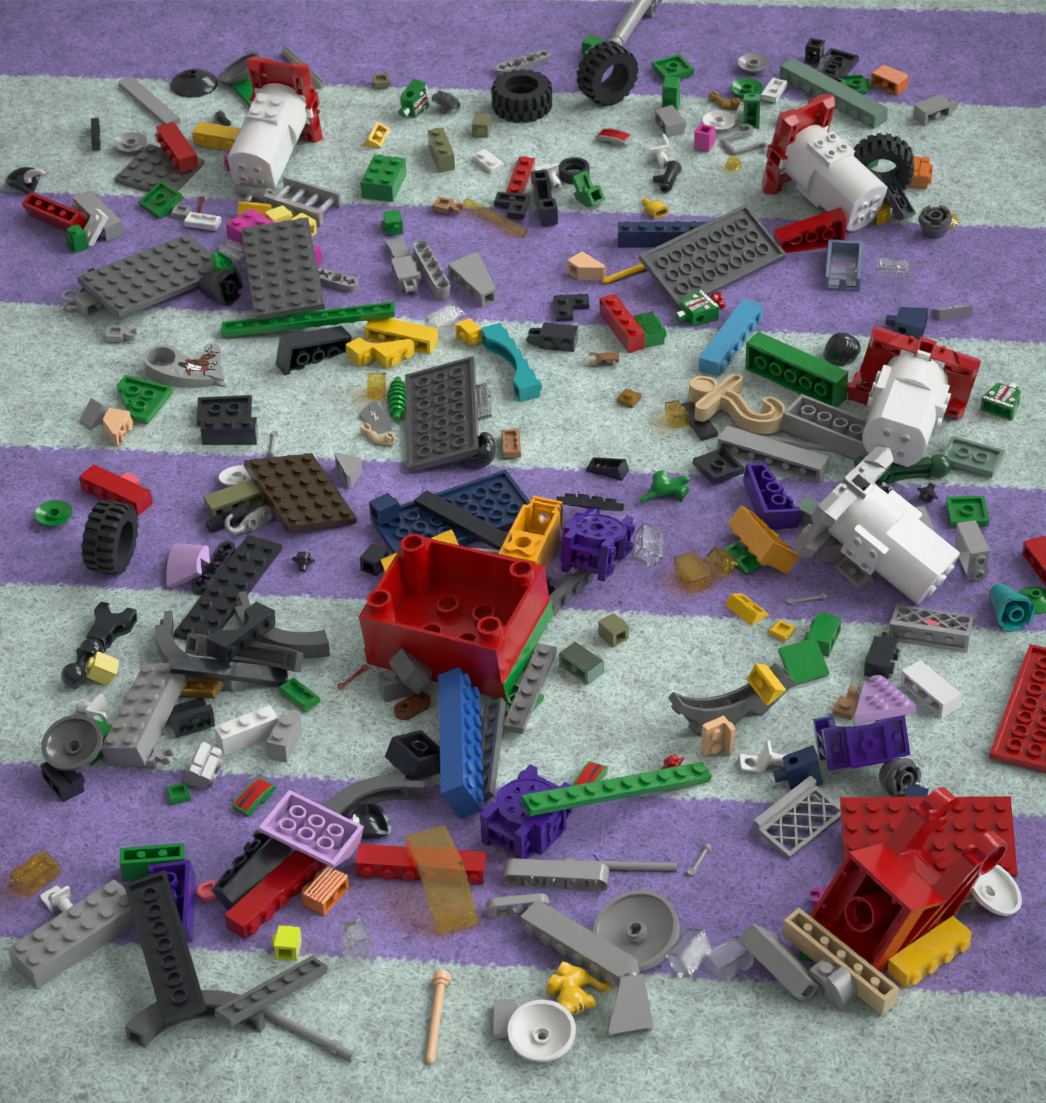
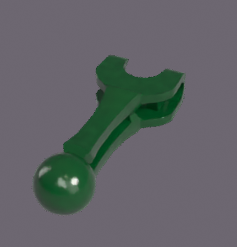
[854,454,951,485]

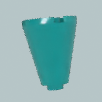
[989,583,1035,632]

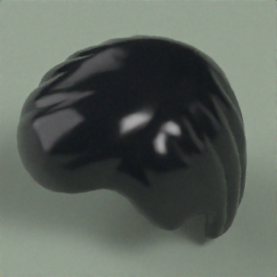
[823,332,861,366]
[460,432,496,468]

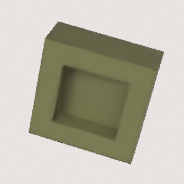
[372,73,391,89]

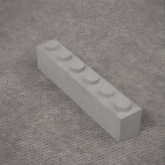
[717,426,829,483]
[520,899,640,987]

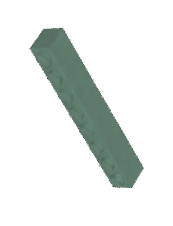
[780,58,888,128]

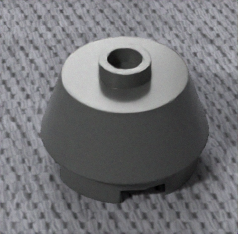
[918,205,953,238]
[879,758,921,797]

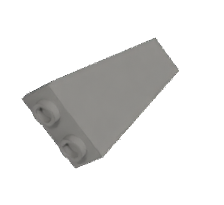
[448,252,497,307]
[738,923,821,1001]

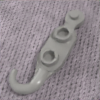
[224,506,274,535]

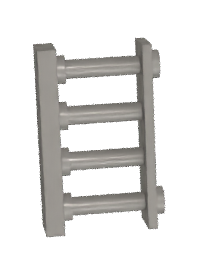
[263,175,341,227]

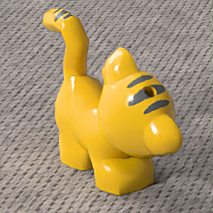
[545,961,613,1015]

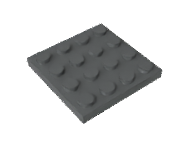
[114,144,205,192]

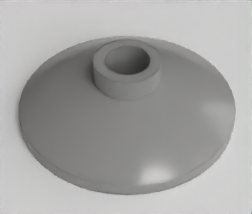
[738,53,769,72]
[115,132,147,152]

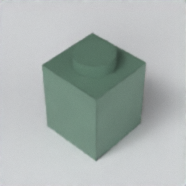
[795,497,819,526]

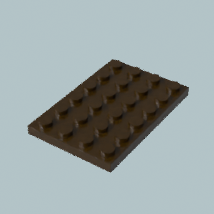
[244,453,357,532]

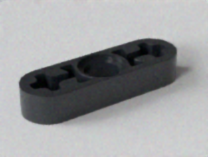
[91,117,101,151]

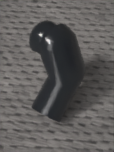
[214,111,231,126]

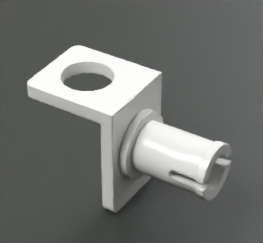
[648,134,671,168]
[534,164,562,190]
[76,694,110,725]
[739,741,788,774]
[40,886,73,913]

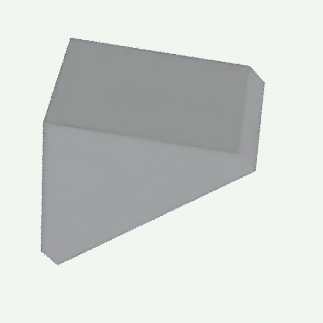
[79,398,115,430]
[334,453,363,489]

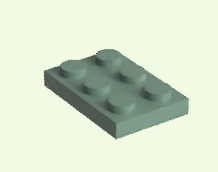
[942,436,1005,478]

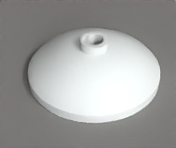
[970,865,1022,916]
[508,1000,576,1062]

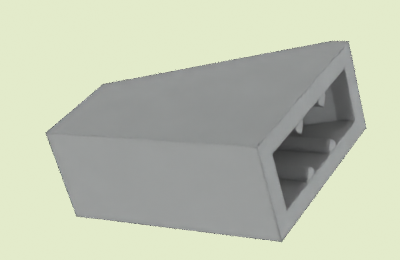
[607,972,654,1038]

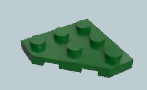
[116,375,173,425]

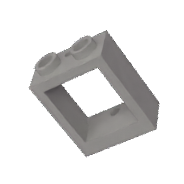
[954,520,990,581]

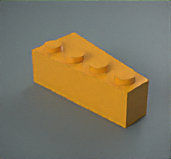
[727,505,800,574]

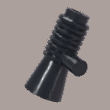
[653,161,682,193]
[206,503,249,533]

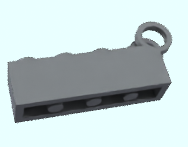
[61,289,107,319]

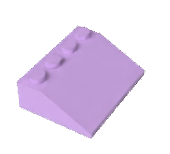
[258,790,364,868]

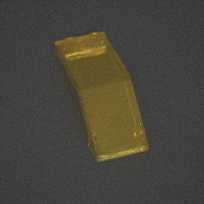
[404,825,480,936]

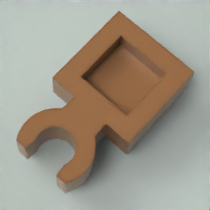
[432,196,464,215]

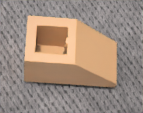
[567,251,606,281]
[103,408,133,447]

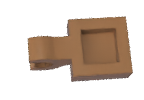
[589,352,619,366]
[833,685,859,720]

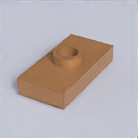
[501,429,521,458]

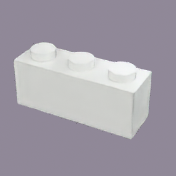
[901,660,961,718]
[214,705,279,756]

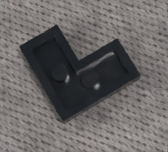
[494,192,530,219]
[554,294,589,322]

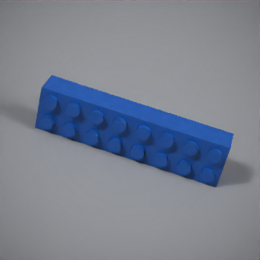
[438,667,484,819]

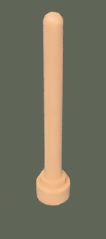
[426,970,451,1064]

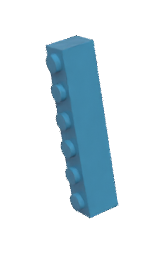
[699,298,764,376]

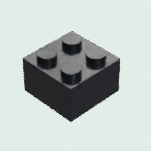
[385,730,440,781]

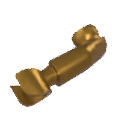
[708,90,740,110]

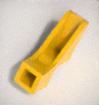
[346,337,415,369]

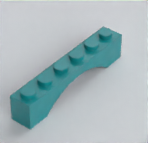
[481,323,542,402]

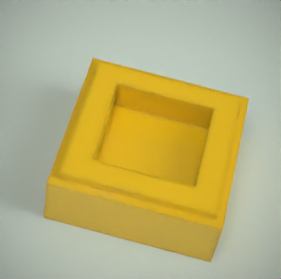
[769,619,796,642]

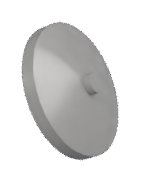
[593,890,680,971]

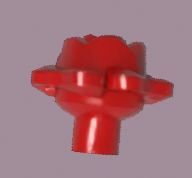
[709,292,726,309]
[661,754,684,769]

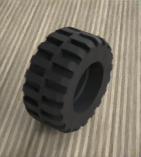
[576,41,639,106]
[491,69,552,123]
[853,133,914,191]
[81,499,139,576]

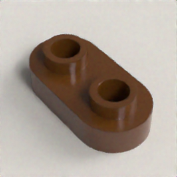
[394,692,431,720]

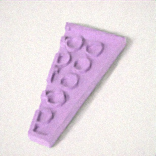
[855,675,917,724]

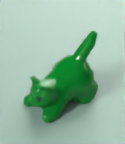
[640,470,690,503]

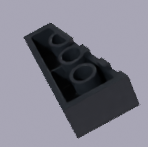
[275,326,352,376]
[212,830,293,909]

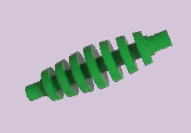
[387,376,407,422]

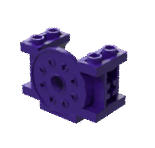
[560,507,635,582]
[813,715,911,771]
[480,764,572,859]

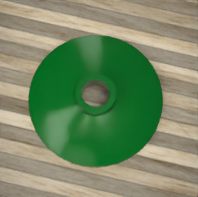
[731,78,763,97]
[35,500,73,527]
[1018,586,1046,614]

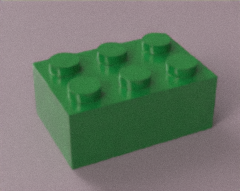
[360,154,407,202]

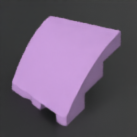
[166,543,210,588]

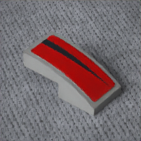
[595,128,634,147]

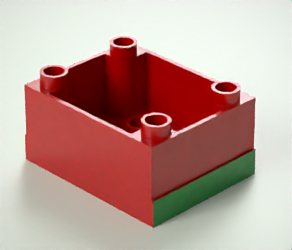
[358,534,553,700]

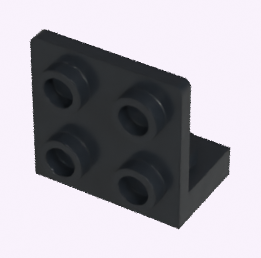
[168,698,215,738]

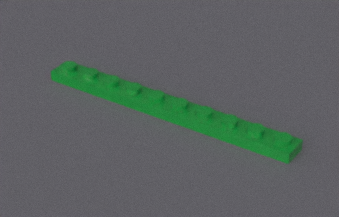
[221,302,396,338]
[520,762,712,816]

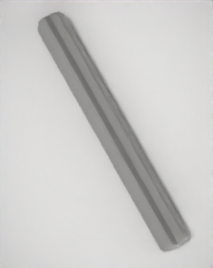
[282,47,325,89]

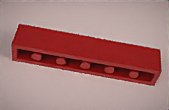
[355,844,487,885]
[224,850,329,940]

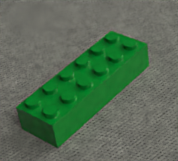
[745,331,848,408]

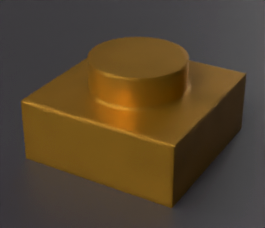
[617,388,642,408]

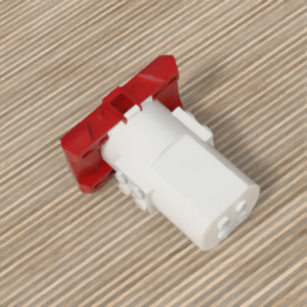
[227,56,323,190]
[762,94,888,232]
[856,327,981,467]

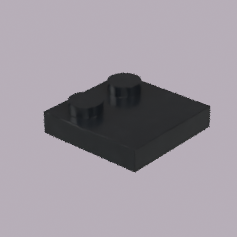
[692,448,745,484]

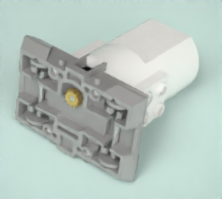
[794,447,960,605]

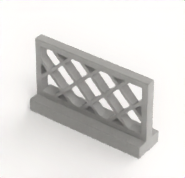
[888,604,974,652]
[751,776,841,859]

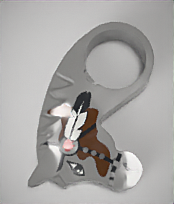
[143,343,225,388]

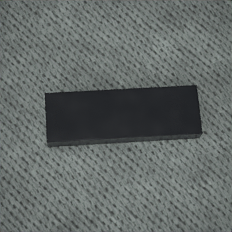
[679,401,718,441]

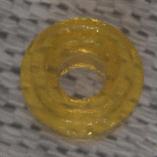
[725,156,742,170]

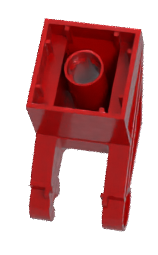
[810,787,1008,973]

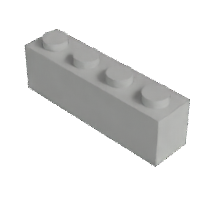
[72,190,124,241]

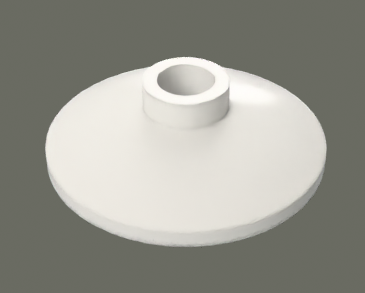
[703,110,735,130]
[219,465,252,486]

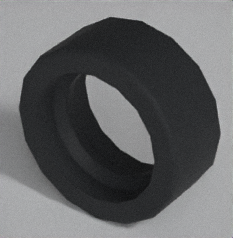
[559,157,590,185]

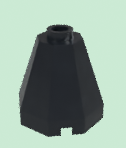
[199,269,243,306]

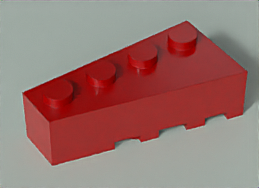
[774,207,846,253]

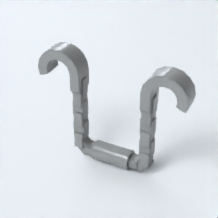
[722,124,769,155]

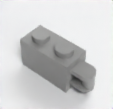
[913,95,958,126]
[391,255,422,294]
[266,709,302,762]

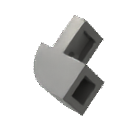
[809,957,857,1011]

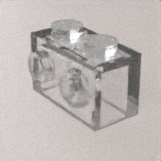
[633,522,664,568]
[340,917,374,971]

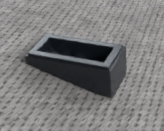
[586,457,629,481]

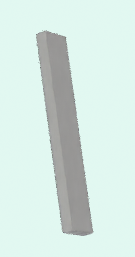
[118,76,181,125]

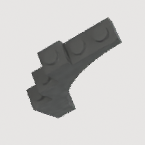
[668,663,796,734]

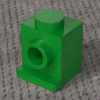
[65,225,88,254]

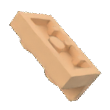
[701,716,736,757]

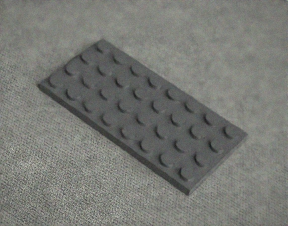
[638,204,786,310]
[241,217,325,321]
[77,234,216,318]
[405,356,479,473]

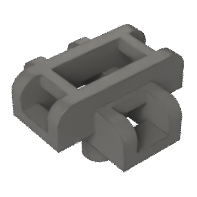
[431,90,461,114]

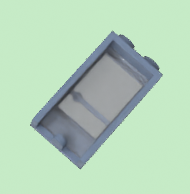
[825,240,863,292]

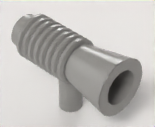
[235,183,273,203]

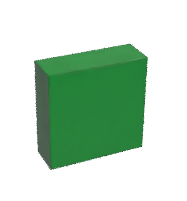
[166,783,191,805]

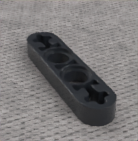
[191,541,236,595]

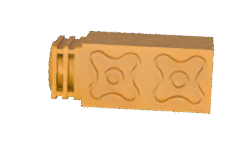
[498,496,563,571]

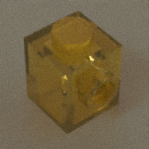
[703,546,738,578]

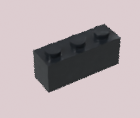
[200,417,258,445]

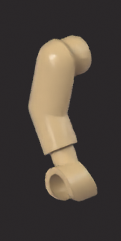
[360,422,395,446]

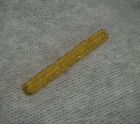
[463,198,527,238]

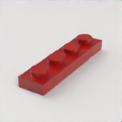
[506,156,535,194]

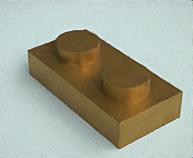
[180,678,224,699]

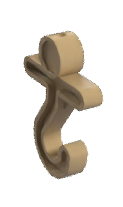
[688,374,786,434]

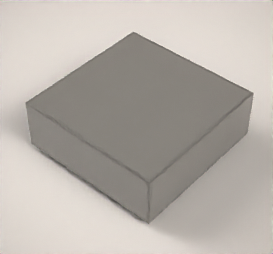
[170,204,192,220]

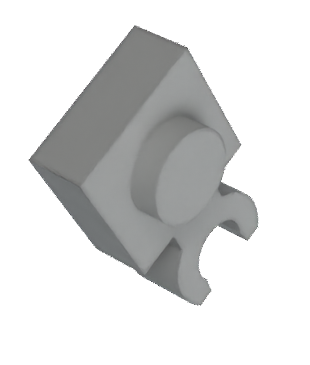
[105,325,137,342]
[136,746,174,768]

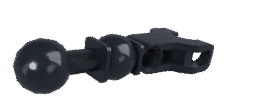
[61,601,137,688]

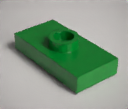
[278,677,320,712]

